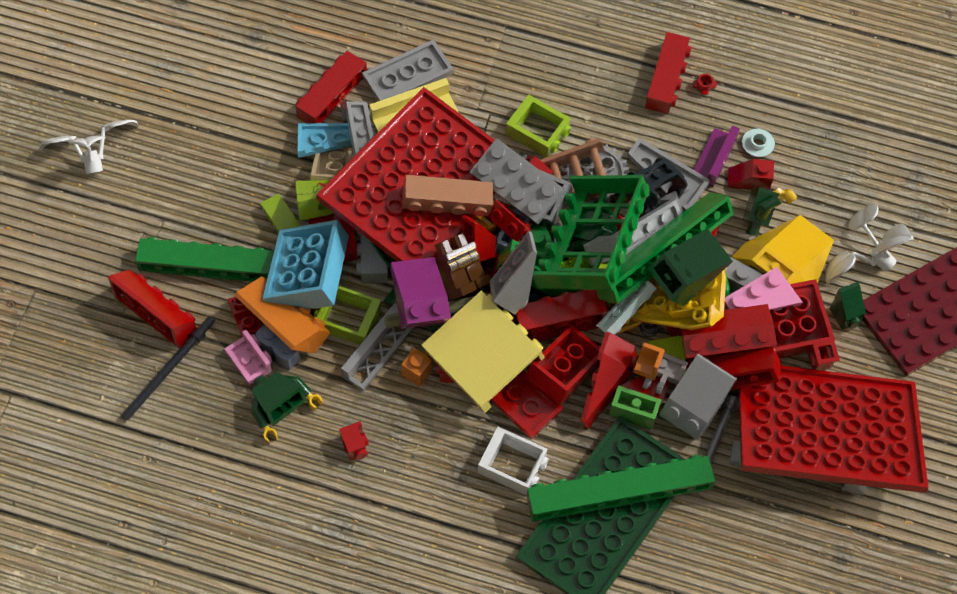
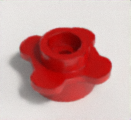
[693,73,717,95]

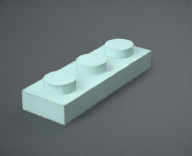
[597,281,657,334]

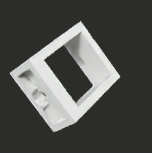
[478,427,549,495]

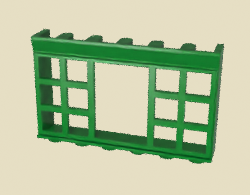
[532,175,650,291]

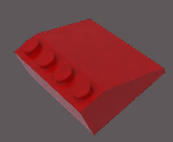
[770,279,835,359]

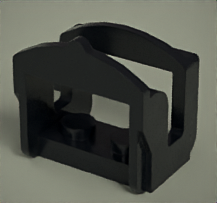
[612,157,688,218]

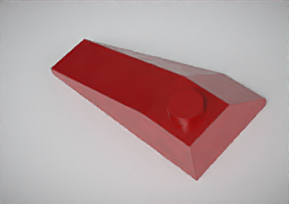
[581,331,639,429]

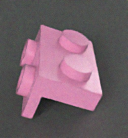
[224,330,272,385]

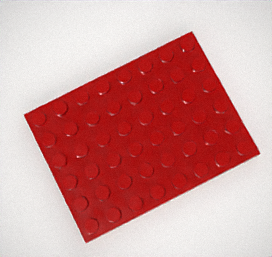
[316,87,495,262]
[738,365,929,493]

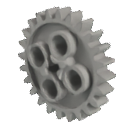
[561,144,629,203]

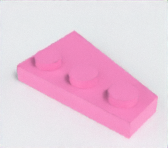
[724,267,802,311]

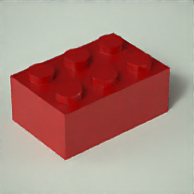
[526,325,600,405]

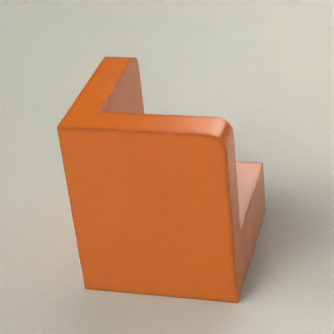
[633,343,665,380]

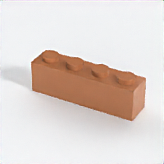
[402,175,493,217]

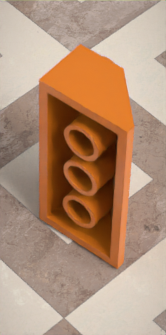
[234,277,331,353]

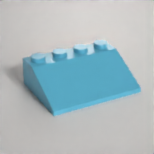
[263,220,349,309]

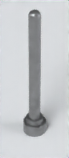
[694,395,739,494]

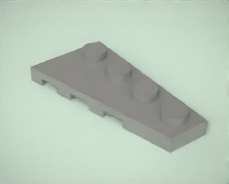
[627,138,710,212]

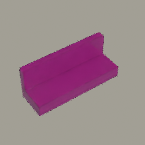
[694,125,740,188]

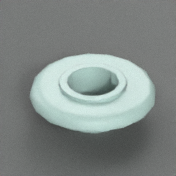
[742,129,775,157]

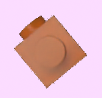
[401,348,433,387]

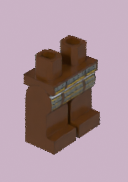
[434,233,491,300]

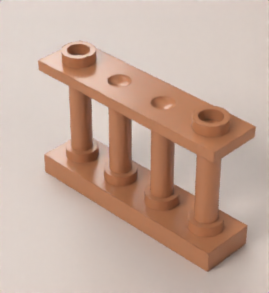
[540,138,606,209]

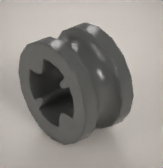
[640,322,660,337]

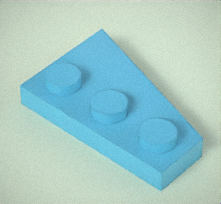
[298,123,352,158]

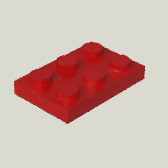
[490,370,564,440]

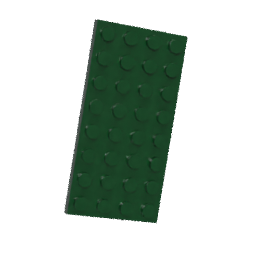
[515,416,686,594]

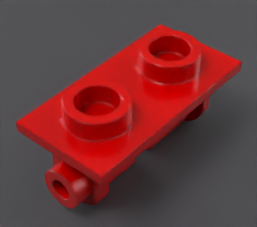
[488,200,531,242]

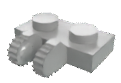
[643,353,688,394]

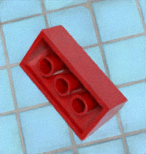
[108,270,196,348]
[513,289,608,342]
[680,304,777,361]

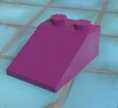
[390,257,451,329]

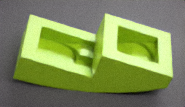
[260,193,300,234]

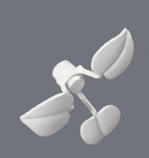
[39,120,138,174]
[825,202,914,285]

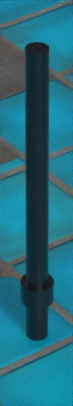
[121,316,216,421]

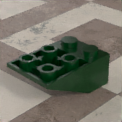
[647,229,733,307]

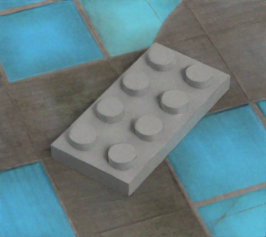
[362,39,454,101]
[470,138,565,225]

